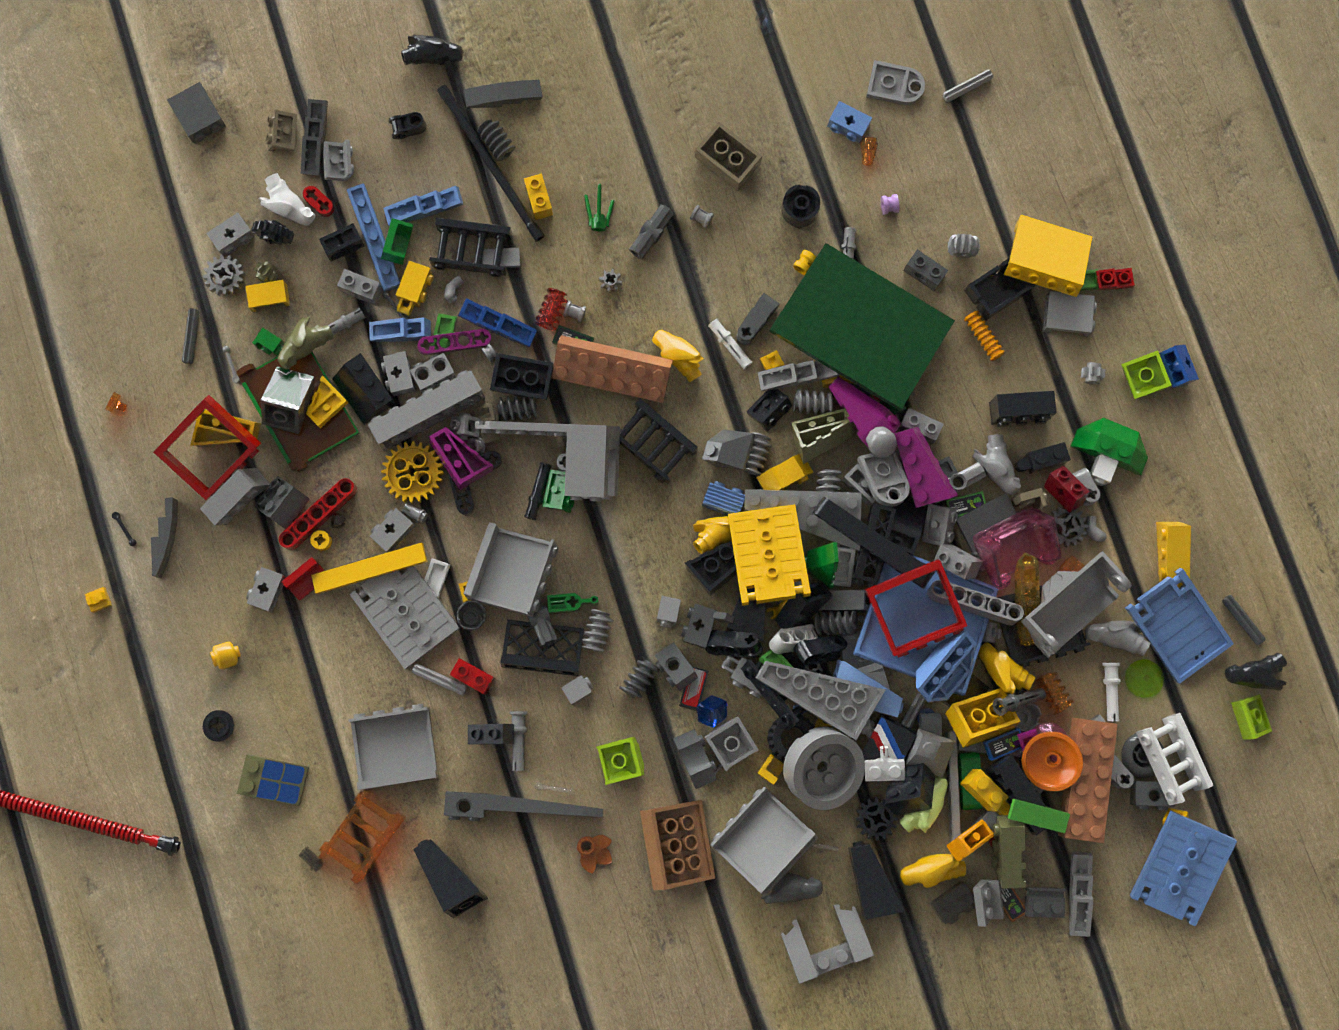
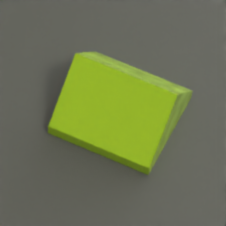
[1231,694,1272,740]

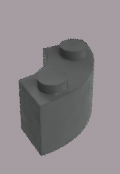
[673,729,717,789]

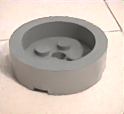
[783,727,865,810]

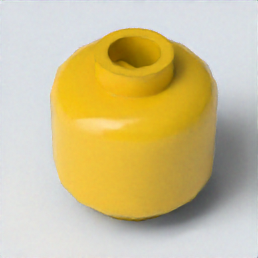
[210,642,241,670]

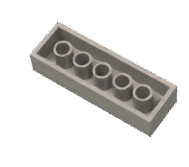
[368,370,485,451]

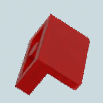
[282,557,325,601]

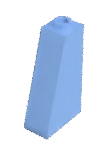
[833,660,904,717]

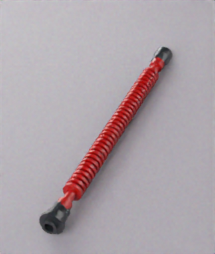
[0,790,181,856]

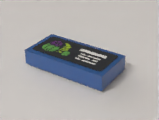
[983,728,1022,761]

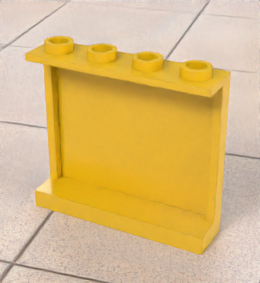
[1004,215,1092,297]

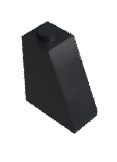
[775,581,833,629]

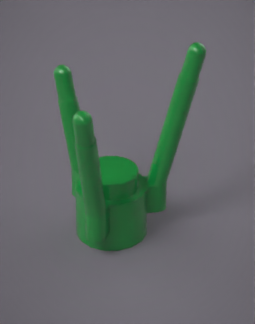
[584,184,614,232]

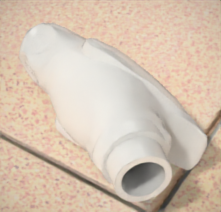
[258,173,316,226]

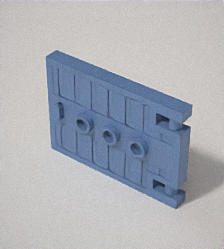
[1125,568,1234,684]
[1130,810,1237,926]

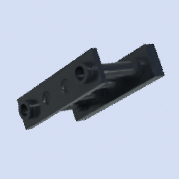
[429,217,512,277]
[620,398,698,484]
[741,649,806,730]

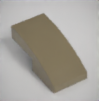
[473,403,502,447]

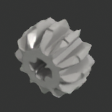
[948,233,980,258]

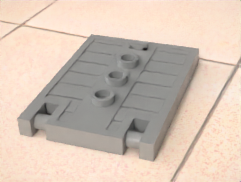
[350,566,460,669]

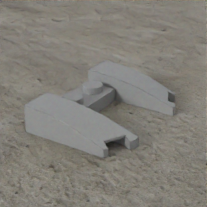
[781,904,874,984]

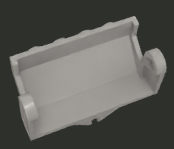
[1021,551,1132,658]

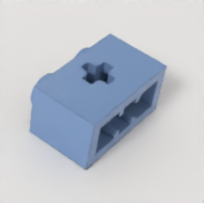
[827,101,872,143]

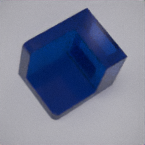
[697,695,728,728]

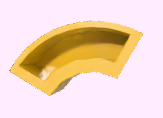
[756,454,814,490]

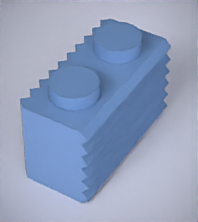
[702,481,745,515]

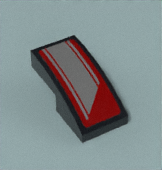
[679,666,709,711]

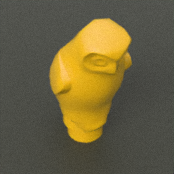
[652,329,704,382]
[693,516,732,554]
[978,642,1035,694]
[900,854,966,888]

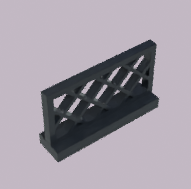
[500,619,584,676]

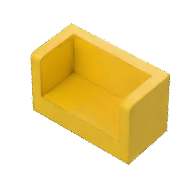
[246,280,290,312]

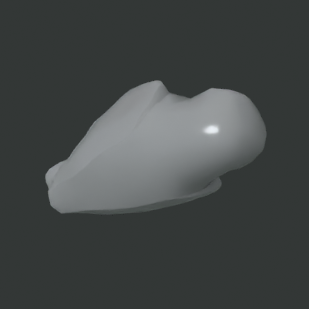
[972,434,1021,495]
[1085,621,1151,656]

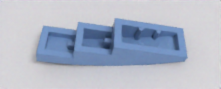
[383,186,463,226]

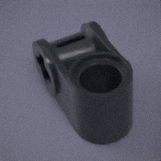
[389,112,427,140]

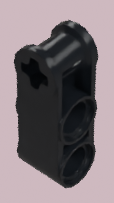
[705,630,763,658]
[793,635,848,666]

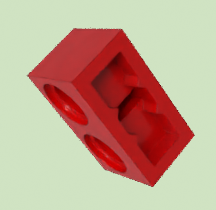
[450,658,495,695]

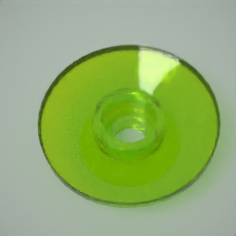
[1125,659,1164,698]

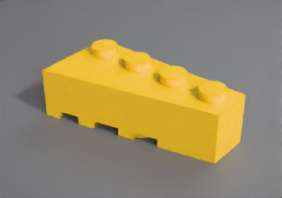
[1156,522,1191,588]

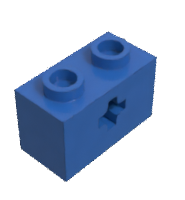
[1159,345,1199,388]

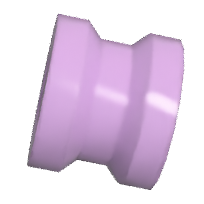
[881,194,899,215]

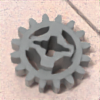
[203,255,246,297]

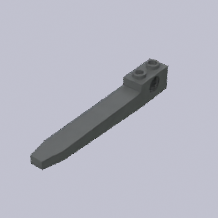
[444,791,603,821]

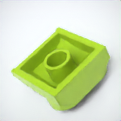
[1121,350,1172,399]
[596,737,644,785]

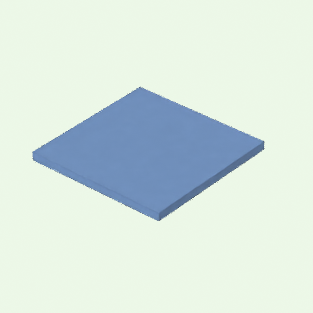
[853,554,999,696]

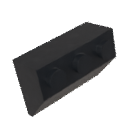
[332,353,396,425]
[490,353,554,400]

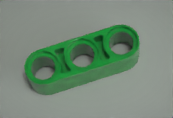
[958,752,983,810]

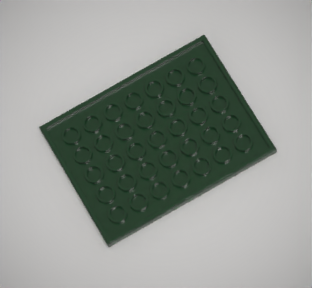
[769,243,955,411]

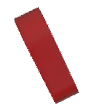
[303,186,334,217]

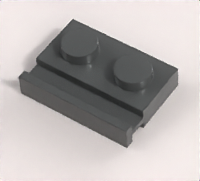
[1025,887,1065,918]

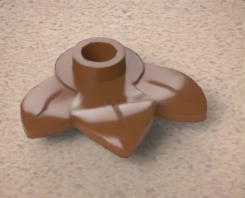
[577,835,612,873]

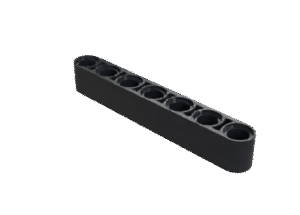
[813,497,935,589]

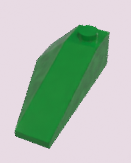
[804,542,839,590]

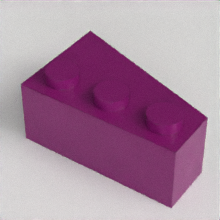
[429,427,493,490]

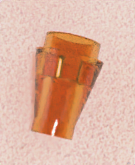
[860,137,878,166]

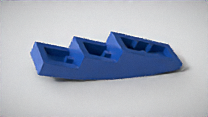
[458,298,537,347]

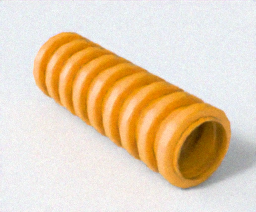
[964,311,1005,361]

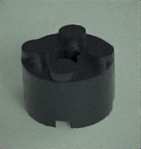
[781,185,820,228]

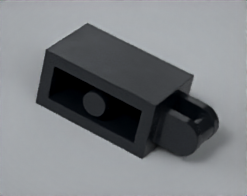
[1015,442,1071,474]

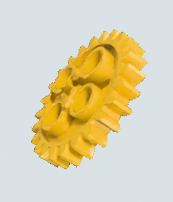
[381,441,444,504]

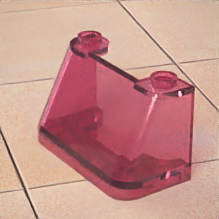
[973,508,1062,590]

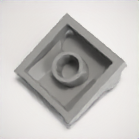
[705,716,759,771]

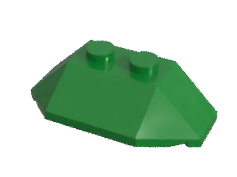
[1070,418,1148,476]

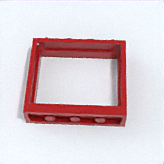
[153,395,261,500]
[865,559,968,658]

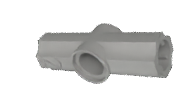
[935,462,986,504]

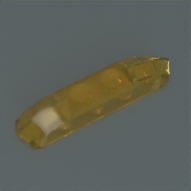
[1015,552,1040,646]

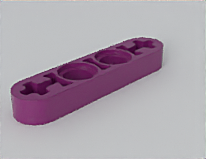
[417,329,491,355]

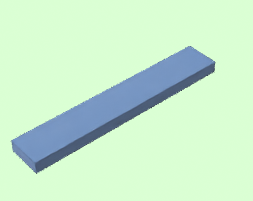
[346,183,400,292]

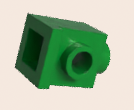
[252,328,284,356]

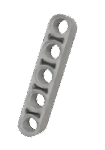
[927,580,1024,625]

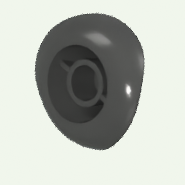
[1122,733,1164,778]

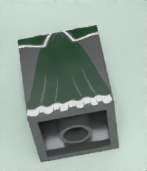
[261,366,314,434]

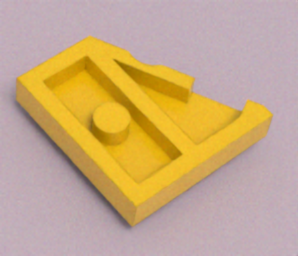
[306,376,348,428]

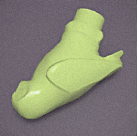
[899,776,949,833]

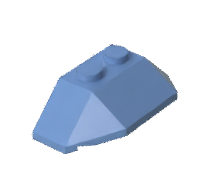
[916,630,977,702]

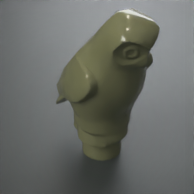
[277,316,333,369]

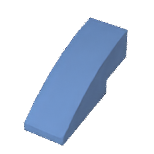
[369,317,431,342]

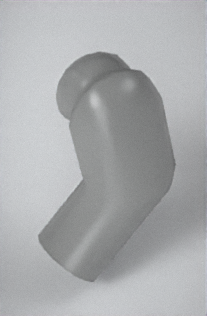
[444,275,464,303]
[1086,516,1107,542]

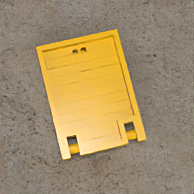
[728,504,811,606]

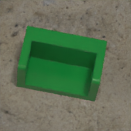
[381,218,414,265]

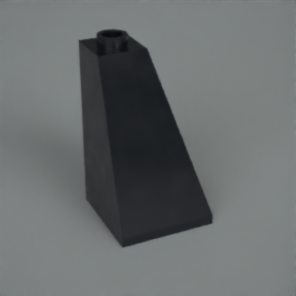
[413,839,488,919]

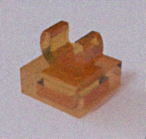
[105,392,127,413]

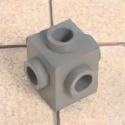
[450,413,481,441]

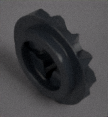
[202,710,235,742]

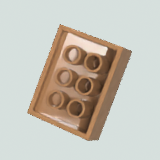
[640,800,715,890]

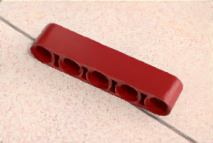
[279,478,357,550]

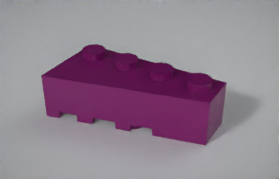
[894,427,958,508]

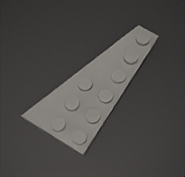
[745,489,862,551]
[755,661,886,740]

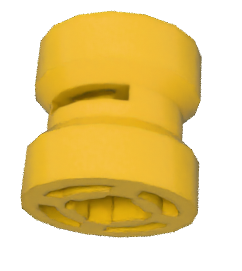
[793,250,817,276]

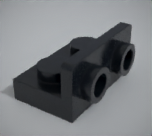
[746,389,792,432]

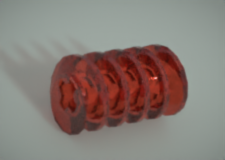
[535,288,568,331]

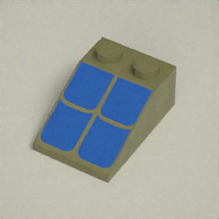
[237,755,309,806]

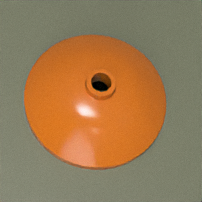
[1022,732,1083,791]

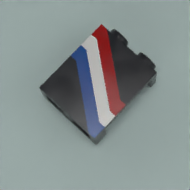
[862,713,916,760]

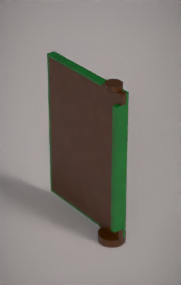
[236,352,360,472]

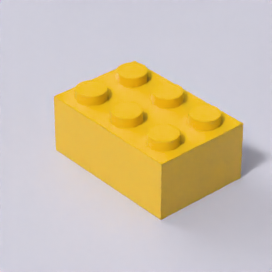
[945,688,1021,748]

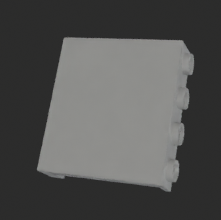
[464,522,559,617]
[348,704,438,790]
[710,786,818,897]

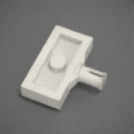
[865,746,905,781]

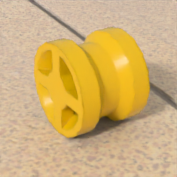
[310,530,332,551]

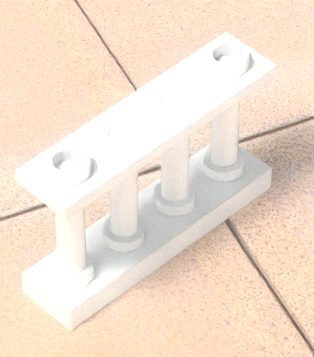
[1136,713,1214,805]

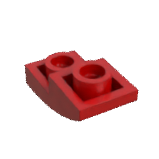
[1095,268,1135,290]

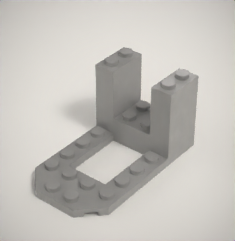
[475,421,620,501]

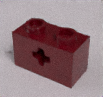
[1044,465,1090,513]

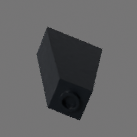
[848,841,904,920]

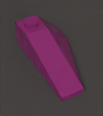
[829,376,901,447]

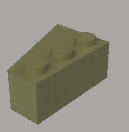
[991,815,1026,889]

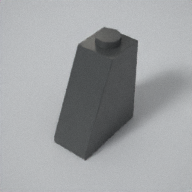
[819,590,870,613]

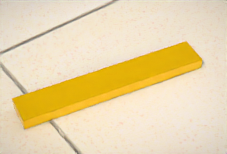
[311,542,428,594]

